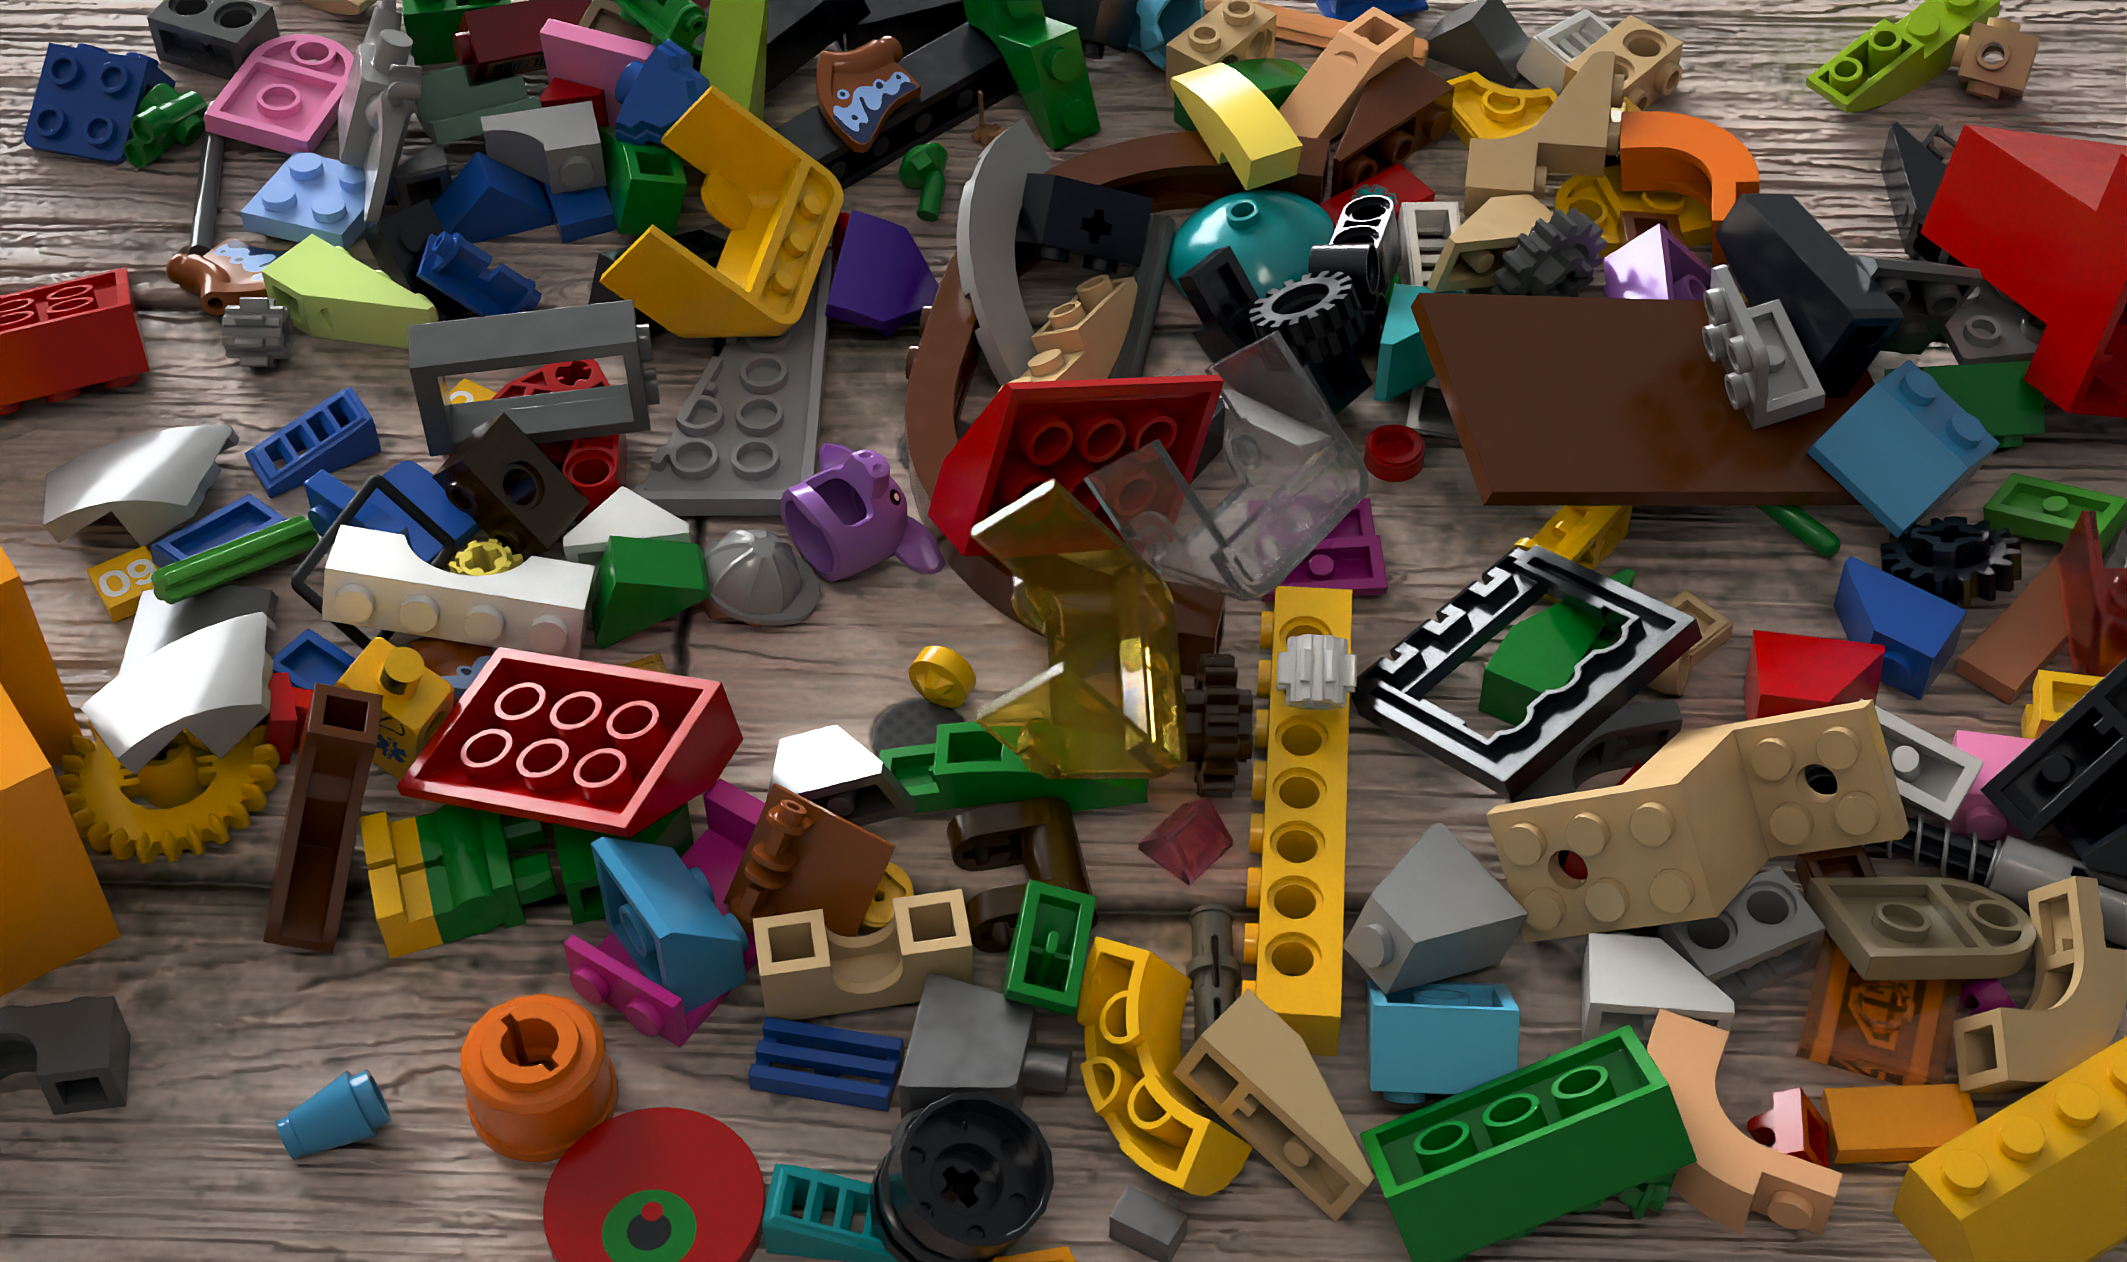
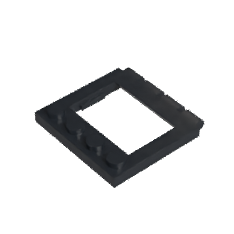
[1351,544,1703,801]

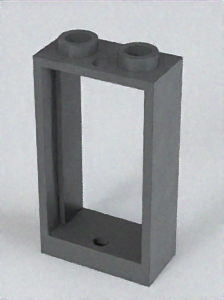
[408,299,660,457]

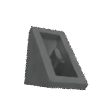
[1424,0,1530,88]

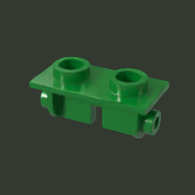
[613,0,707,56]

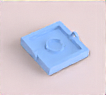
[241,151,395,251]

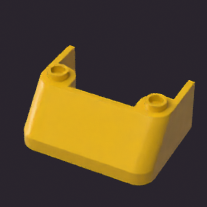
[599,84,844,339]

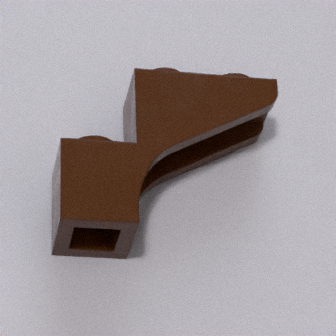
[263,682,383,954]

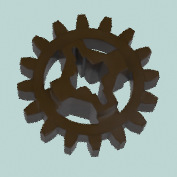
[1179,654,1253,798]

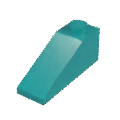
[1374,283,1464,402]

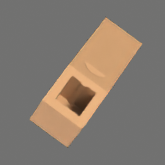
[1278,6,1415,140]

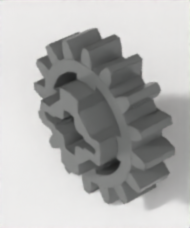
[1490,208,1607,297]

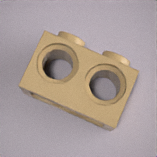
[1165,0,1277,100]
[1562,15,1683,121]

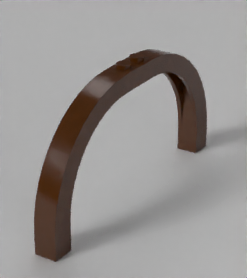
[904,131,1330,677]

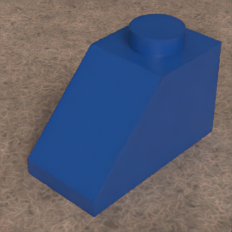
[1833,555,1967,701]

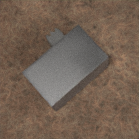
[1109,1186,1188,1262]

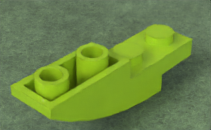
[1806,0,2000,113]

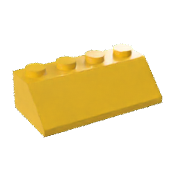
[1892,1036,2127,1262]

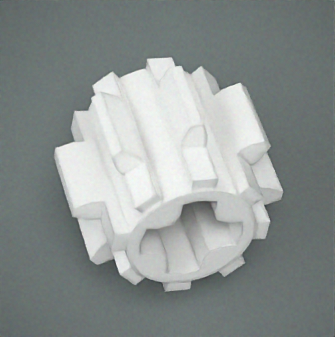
[1277,634,1357,710]

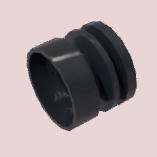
[869,1092,1054,1262]

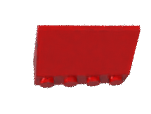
[0,267,150,416]
[927,374,1225,557]
[396,647,743,838]

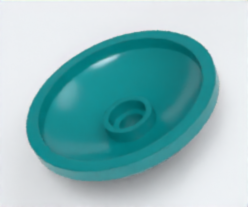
[1167,189,1335,299]

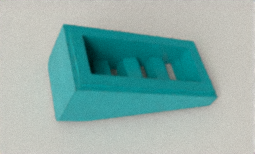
[763,1164,899,1262]

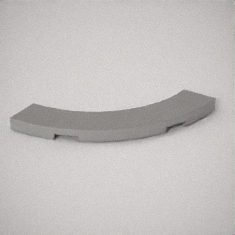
[956,118,1054,387]

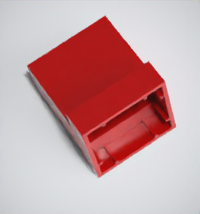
[1920,124,2127,418]

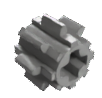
[222,297,293,367]

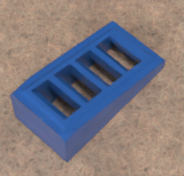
[244,387,382,498]

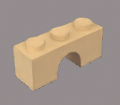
[753,889,974,1021]

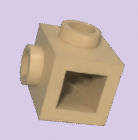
[1951,17,2040,100]

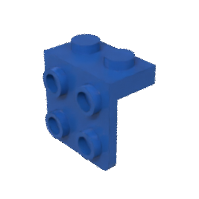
[24,43,176,164]
[304,460,482,564]

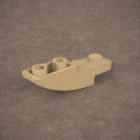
[998,275,1138,392]

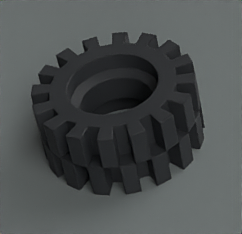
[1249,271,1367,369]

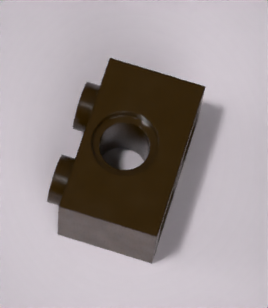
[432,412,589,562]

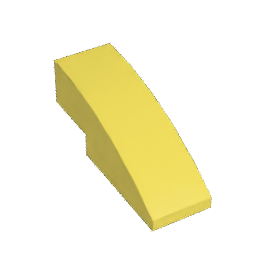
[1170,63,1303,191]

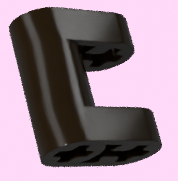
[946,797,1099,953]

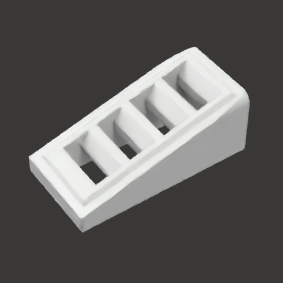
[1516,9,1612,96]
[1397,202,1469,294]

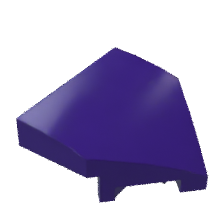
[824,210,939,339]

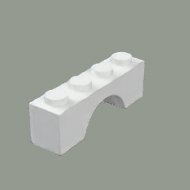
[322,525,595,660]

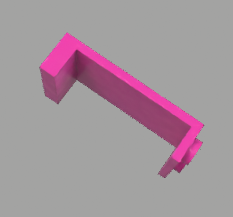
[563,778,765,1048]

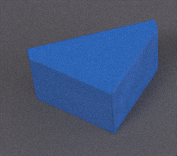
[432,151,554,244]

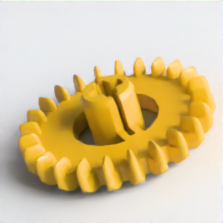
[57,719,280,864]

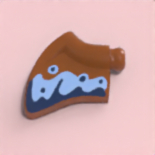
[816,36,921,153]
[166,238,289,316]

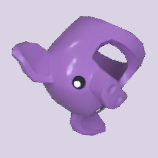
[780,442,946,582]

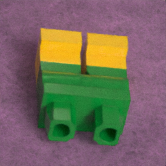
[359,804,558,959]

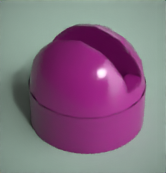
[1957,978,2018,1016]

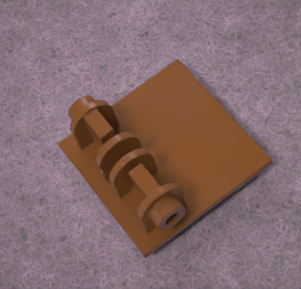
[723,783,896,937]

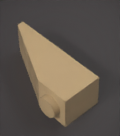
[1427,194,1553,293]
[1172,989,1375,1223]

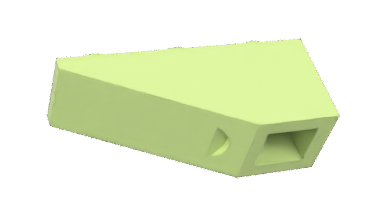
[261,234,439,349]

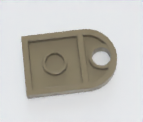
[1804,877,2036,981]

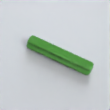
[151,515,319,604]

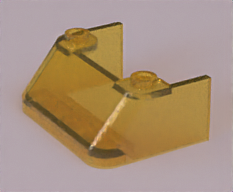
[971,478,1188,780]

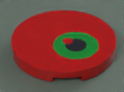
[543,1107,766,1262]

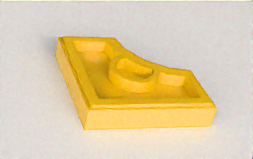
[1446,72,1558,148]

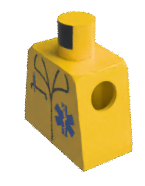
[334,637,454,780]

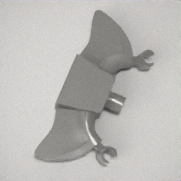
[338,0,422,224]

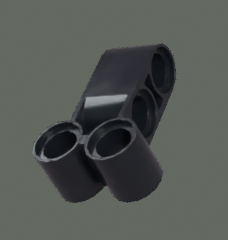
[1308,195,1402,346]

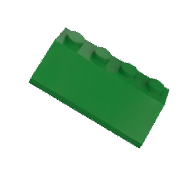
[1360,1025,1697,1262]

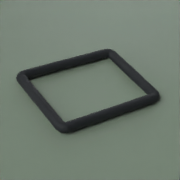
[291,475,456,650]

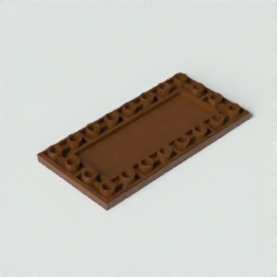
[1411,293,1875,506]

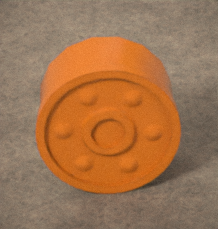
[461,993,618,1162]

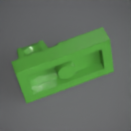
[1983,473,2127,567]

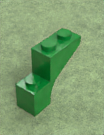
[963,0,1101,150]

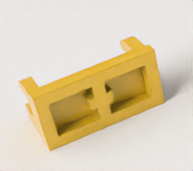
[1512,506,1633,604]

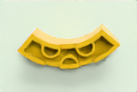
[1077,936,1253,1197]

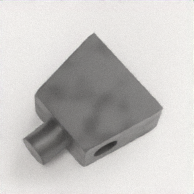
[898,973,1073,1120]

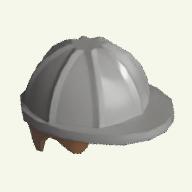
[701,529,820,628]

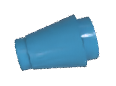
[276,1069,392,1160]

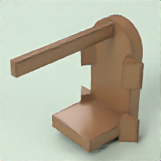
[971,91,1008,150]

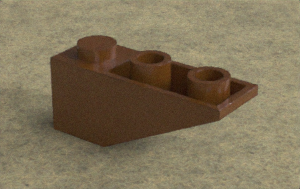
[1331,57,1454,198]

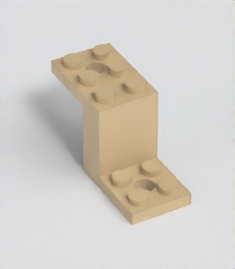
[1486,699,1909,943]

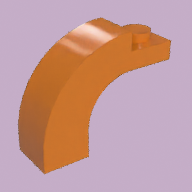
[1620,111,1760,265]

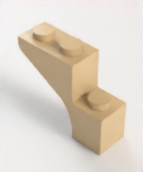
[1464,51,1625,216]

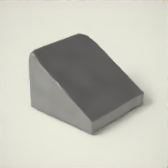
[1406,377,1460,441]

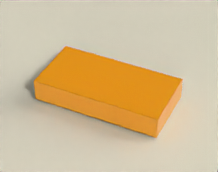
[1820,1084,1978,1164]

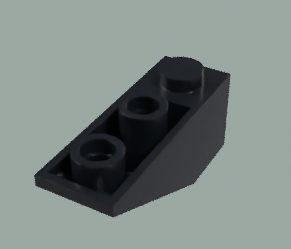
[1880,122,1968,268]

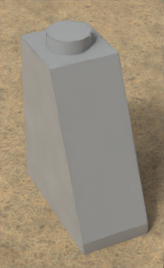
[1343,822,1529,995]

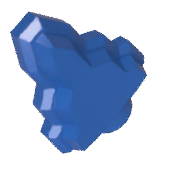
[615,39,710,148]

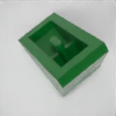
[591,535,711,649]
[1001,879,1096,1016]

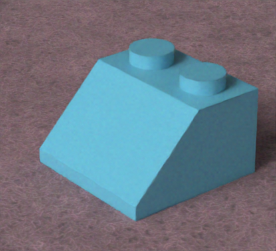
[1366,979,1520,1104]

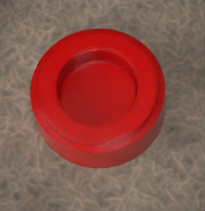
[1363,424,1425,482]

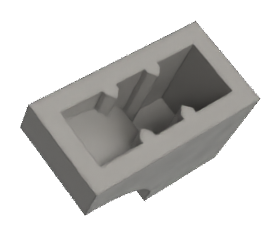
[480,101,607,194]

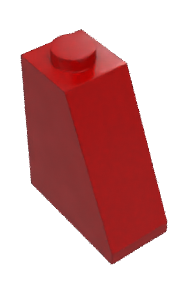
[1743,630,1886,720]

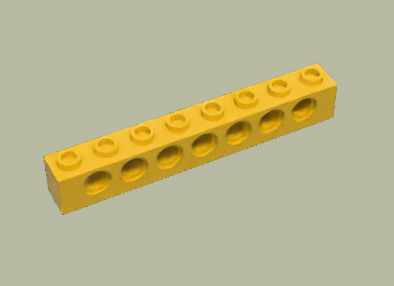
[1241,586,1352,1056]

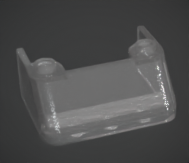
[1084,330,1369,602]

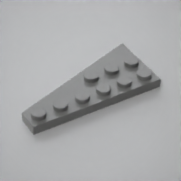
[632,250,834,516]

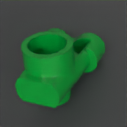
[123,83,207,168]

